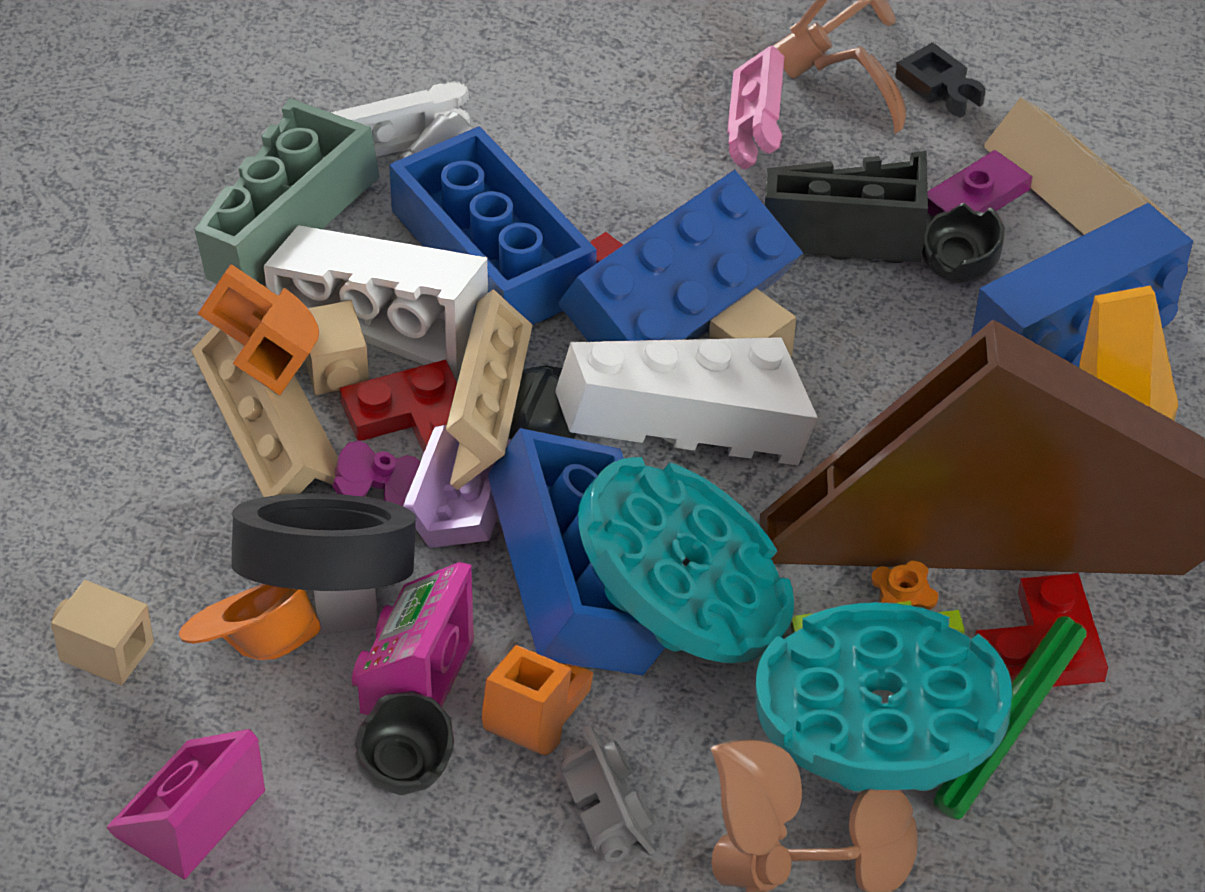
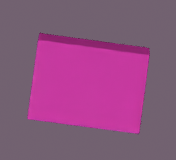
[106,729,265,880]

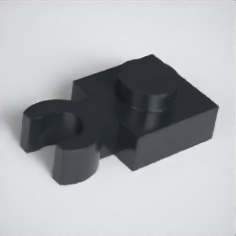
[895,42,986,118]

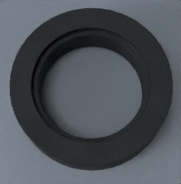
[231,493,416,591]

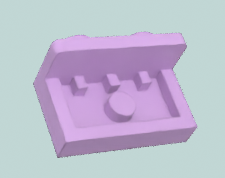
[403,425,511,548]

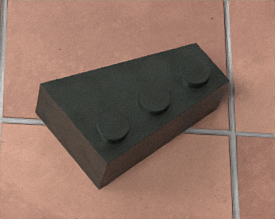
[764,151,928,263]

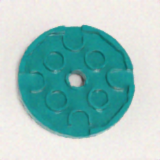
[578,457,794,663]
[755,602,1012,791]

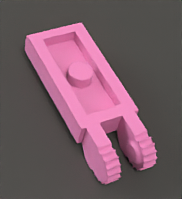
[727,45,784,170]

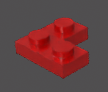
[339,359,460,453]
[974,573,1109,687]

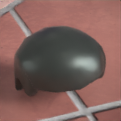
[922,203,1005,282]
[354,691,454,796]

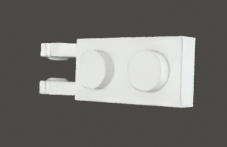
[331,81,470,157]

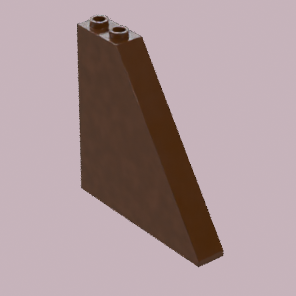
[760,320,1205,575]

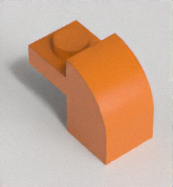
[198,264,319,395]
[482,645,593,755]

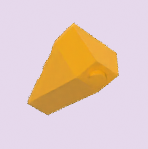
[1079,286,1179,421]

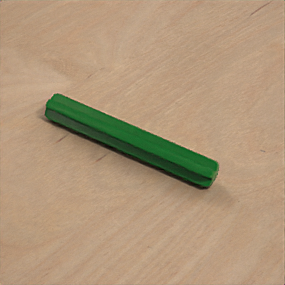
[933,616,1086,820]

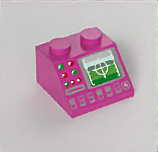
[352,562,474,715]

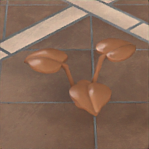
[773,0,907,135]
[711,740,918,892]

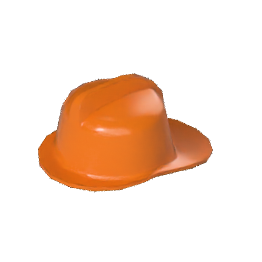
[178,584,321,660]

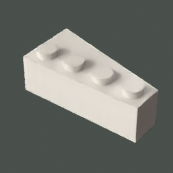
[264,225,488,378]
[555,338,818,466]

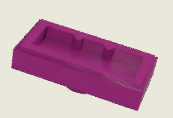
[927,150,1033,217]

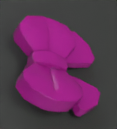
[332,441,420,506]

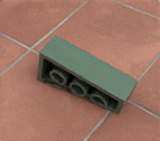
[194,98,380,284]

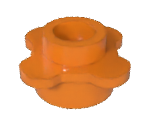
[871,561,939,610]

